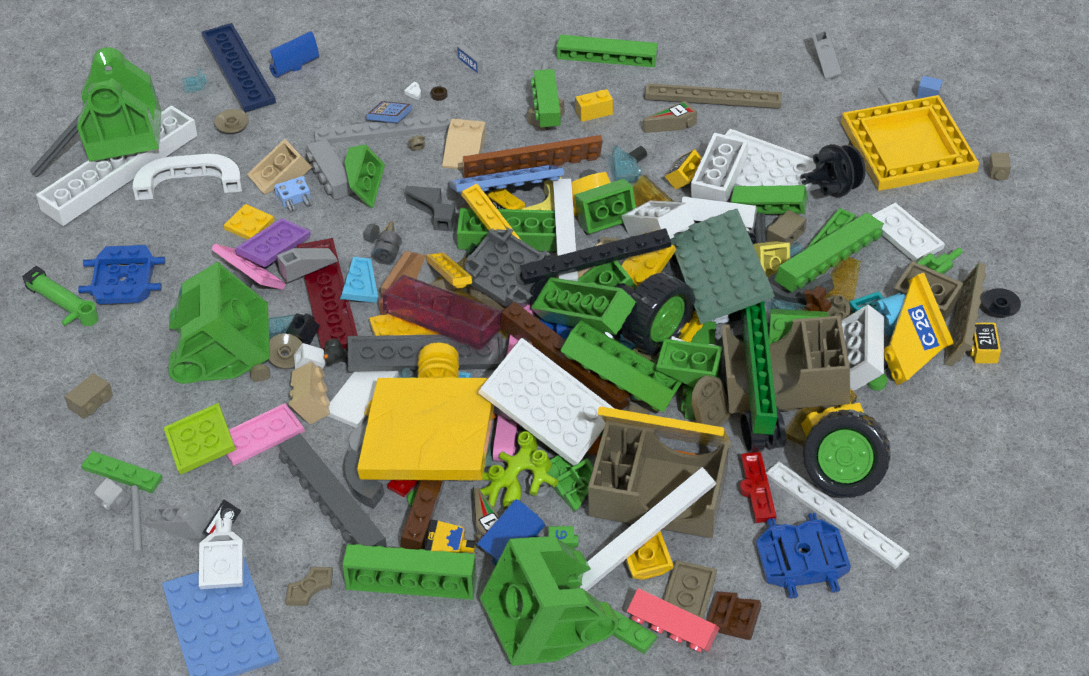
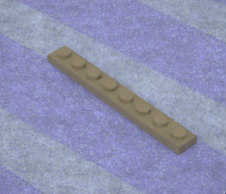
[645,83,782,108]

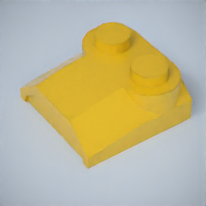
[624,531,674,580]

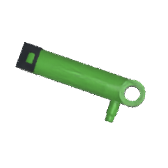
[22,266,99,326]

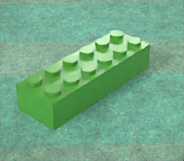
[457,208,557,252]
[531,277,636,334]
[561,320,682,412]
[342,544,477,600]

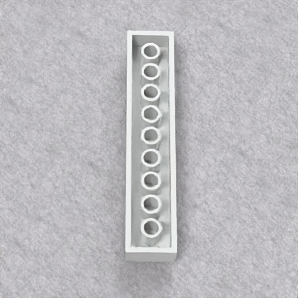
[36,106,198,226]

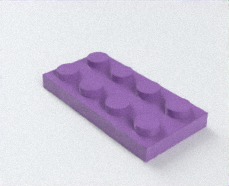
[236,218,311,267]

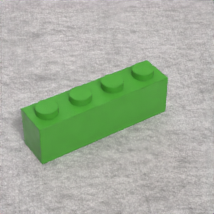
[531,69,561,127]
[731,185,808,214]

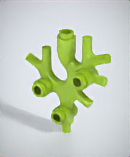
[474,431,558,510]

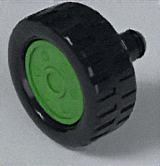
[615,273,695,356]
[803,409,891,498]

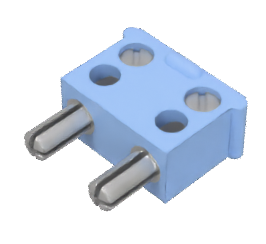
[274,176,312,212]

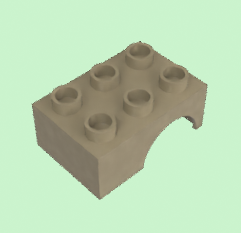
[722,315,850,414]
[588,421,729,538]

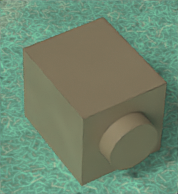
[988,152,1011,180]

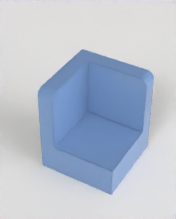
[917,76,943,99]

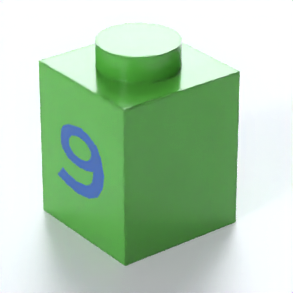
[549,526,578,550]

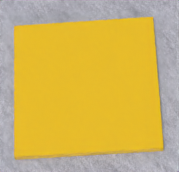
[597,406,731,449]

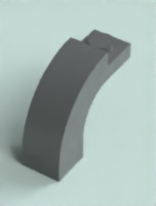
[767,273,834,308]
[345,443,385,509]

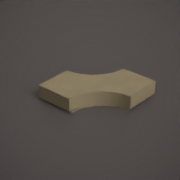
[286,567,333,606]

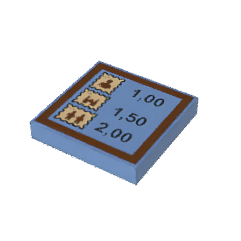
[367,101,412,123]

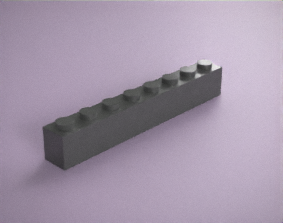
[279,433,387,547]

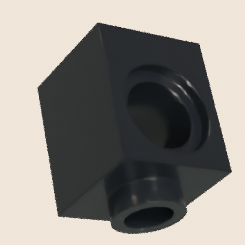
[286,313,320,345]

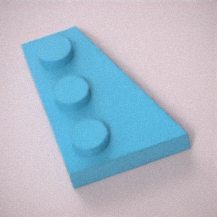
[340,257,378,303]

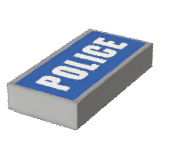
[457,44,483,74]

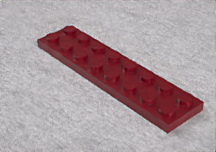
[297,238,358,352]

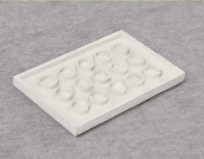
[725,129,816,191]
[478,338,615,466]

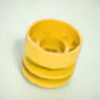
[417,343,459,378]

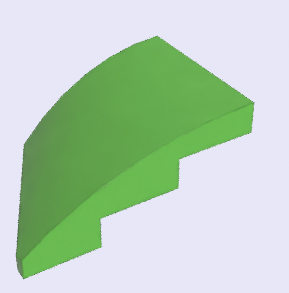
[547,455,594,512]

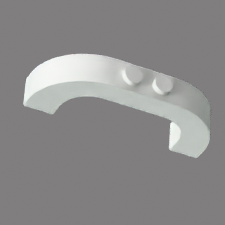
[133,154,242,200]

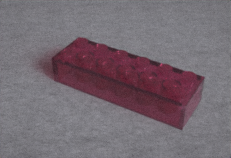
[383,274,502,349]

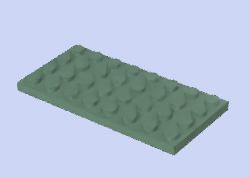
[670,208,775,324]

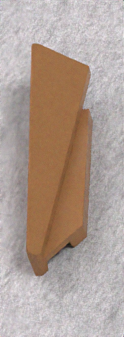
[379,251,425,315]

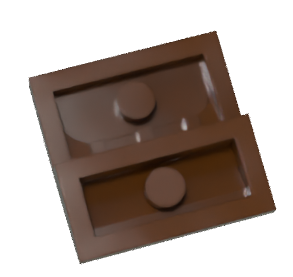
[707,591,761,640]

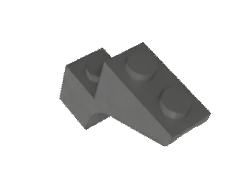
[405,186,456,232]

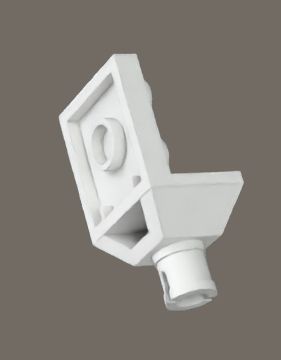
[199,518,247,589]

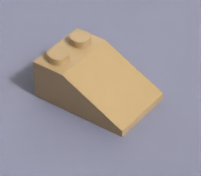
[442,119,486,169]
[247,139,312,194]

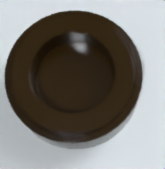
[431,86,448,101]

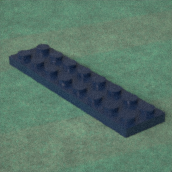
[201,23,276,112]

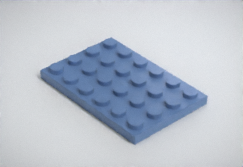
[449,165,564,194]
[162,557,279,676]

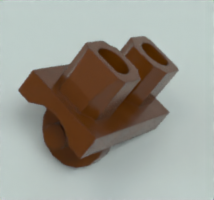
[803,286,832,312]

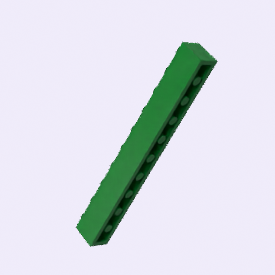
[741,301,778,435]

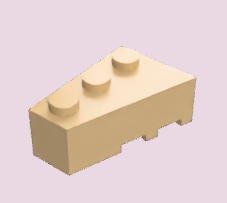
[289,361,330,424]

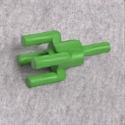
[917,247,963,275]

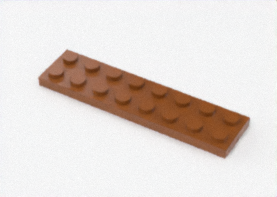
[462,135,603,178]

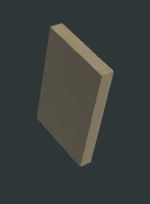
[664,560,717,619]

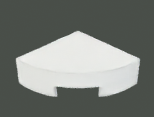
[404,81,421,100]

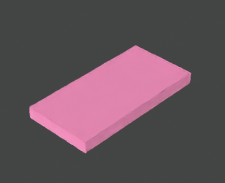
[211,244,286,290]
[226,403,305,466]

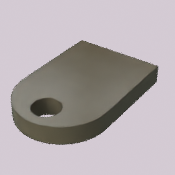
[692,375,731,427]

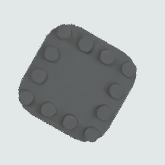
[463,227,550,308]

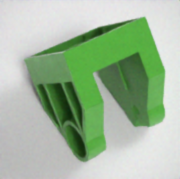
[77,47,162,162]
[168,262,270,384]
[480,536,619,666]

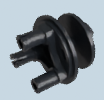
[800,144,866,197]

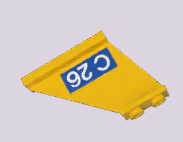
[884,273,954,385]

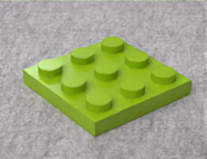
[163,403,237,475]

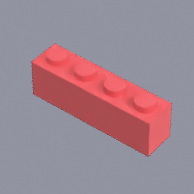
[627,588,720,653]

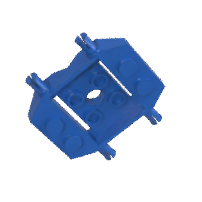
[78,245,166,304]
[756,513,851,599]

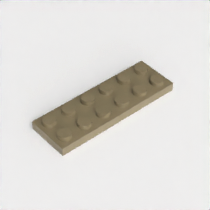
[944,262,986,367]

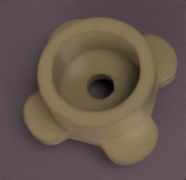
[408,135,425,151]

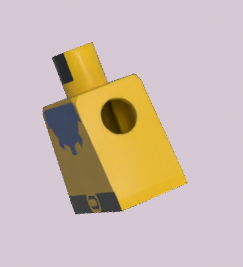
[425,520,476,553]

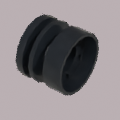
[740,406,786,453]

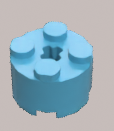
[876,293,906,337]

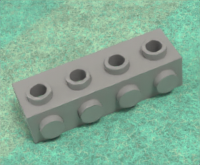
[306,139,354,200]

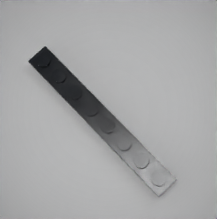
[520,228,672,284]

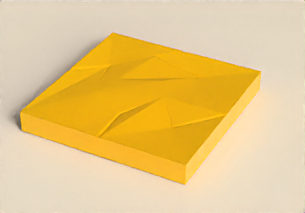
[841,95,979,191]
[357,378,494,480]

